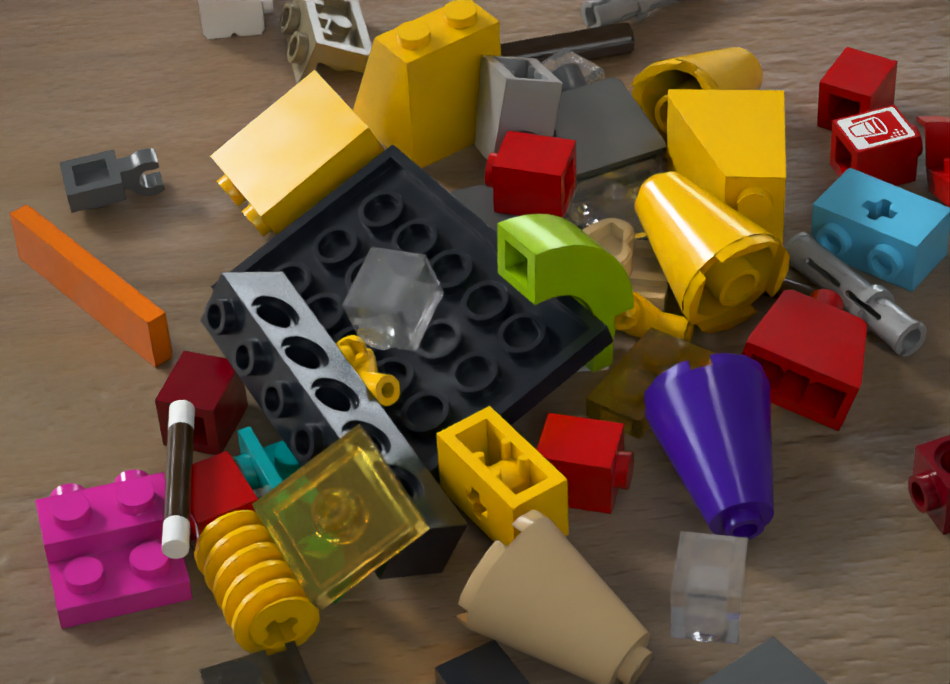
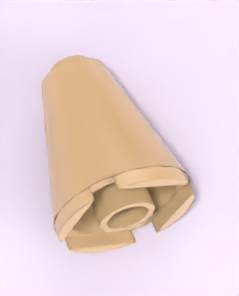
[456,510,653,684]

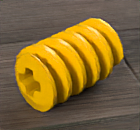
[194,510,320,656]

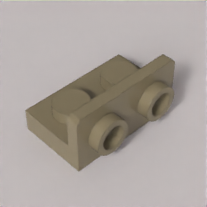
[279,0,372,83]

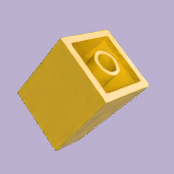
[353,0,501,168]
[211,70,385,237]
[667,89,786,245]

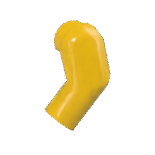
[614,291,694,348]
[336,335,400,406]

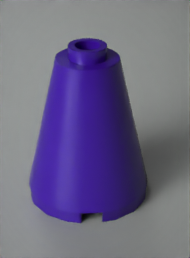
[644,353,774,542]

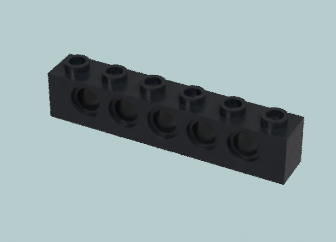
[200,272,468,580]

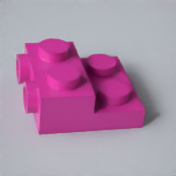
[35,469,193,629]

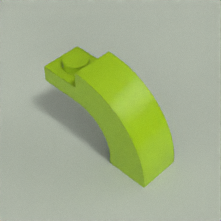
[497,214,634,373]

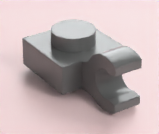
[59,149,165,213]

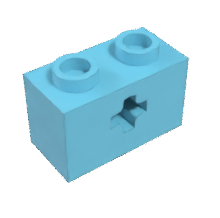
[811,168,950,292]

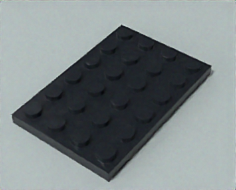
[211,144,614,484]

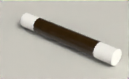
[162,400,195,559]

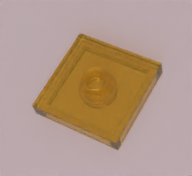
[252,424,430,611]

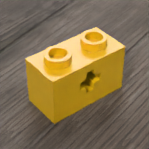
[436,406,569,546]

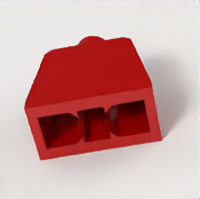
[741,289,867,431]

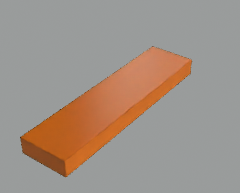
[9,205,172,368]

